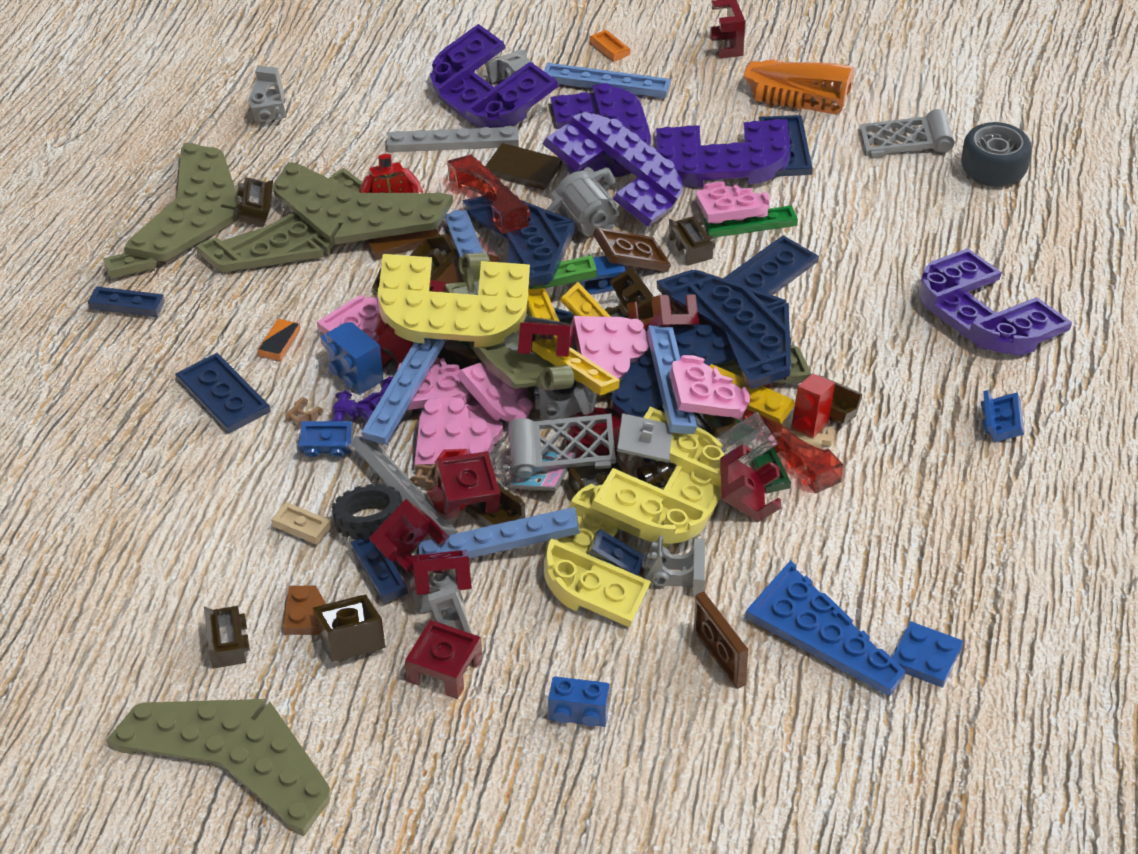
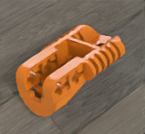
[744,59,854,114]

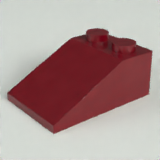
[566,407,622,459]

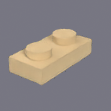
[271,502,331,545]

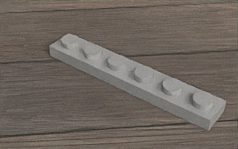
[387,126,519,152]
[351,436,458,535]

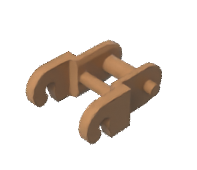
[285,397,323,428]
[410,464,436,491]

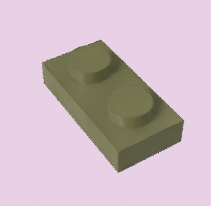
[103,253,156,279]

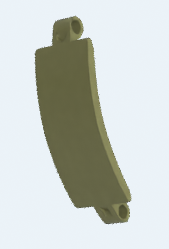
[444,252,578,391]

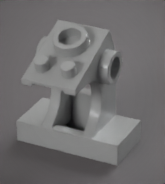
[485,49,534,83]
[249,65,287,123]
[535,382,597,420]
[641,535,705,597]
[412,572,472,634]

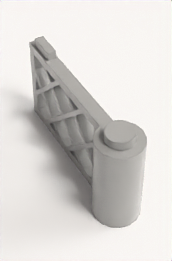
[860,109,955,157]
[508,414,616,479]

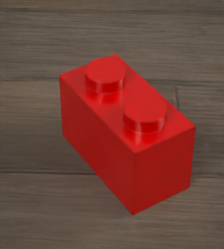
[791,373,835,438]

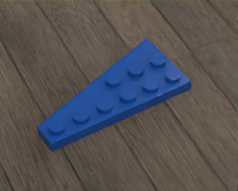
[745,560,905,696]

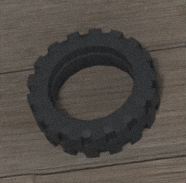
[332,484,403,540]

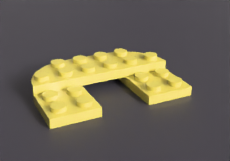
[378,254,530,347]
[591,407,724,544]
[543,484,670,627]

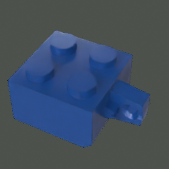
[321,322,384,395]

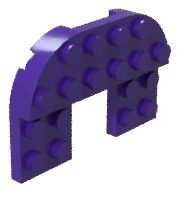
[430,24,559,128]
[550,83,651,179]
[542,112,683,227]
[656,119,790,188]
[918,248,1073,356]

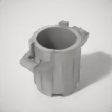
[546,167,619,237]

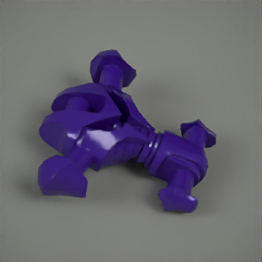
[329,377,394,422]

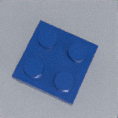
[892,621,964,688]

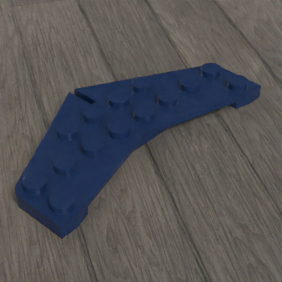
[462,193,575,287]
[656,270,791,390]
[611,323,792,418]

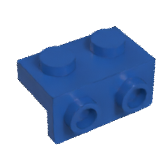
[981,390,1024,443]
[298,421,353,457]
[548,676,610,727]

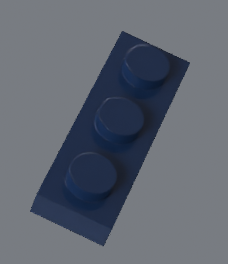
[88,286,165,317]
[350,538,408,603]

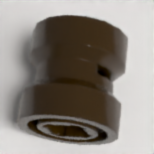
[637,461,671,487]

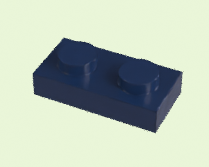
[587,529,644,576]

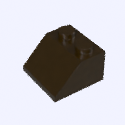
[313,594,386,662]

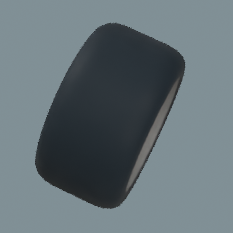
[961,122,1032,186]

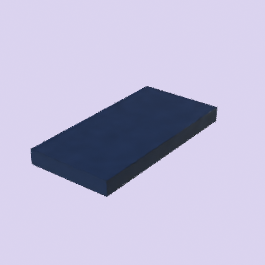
[758,115,813,176]
[723,235,819,295]
[175,352,271,434]

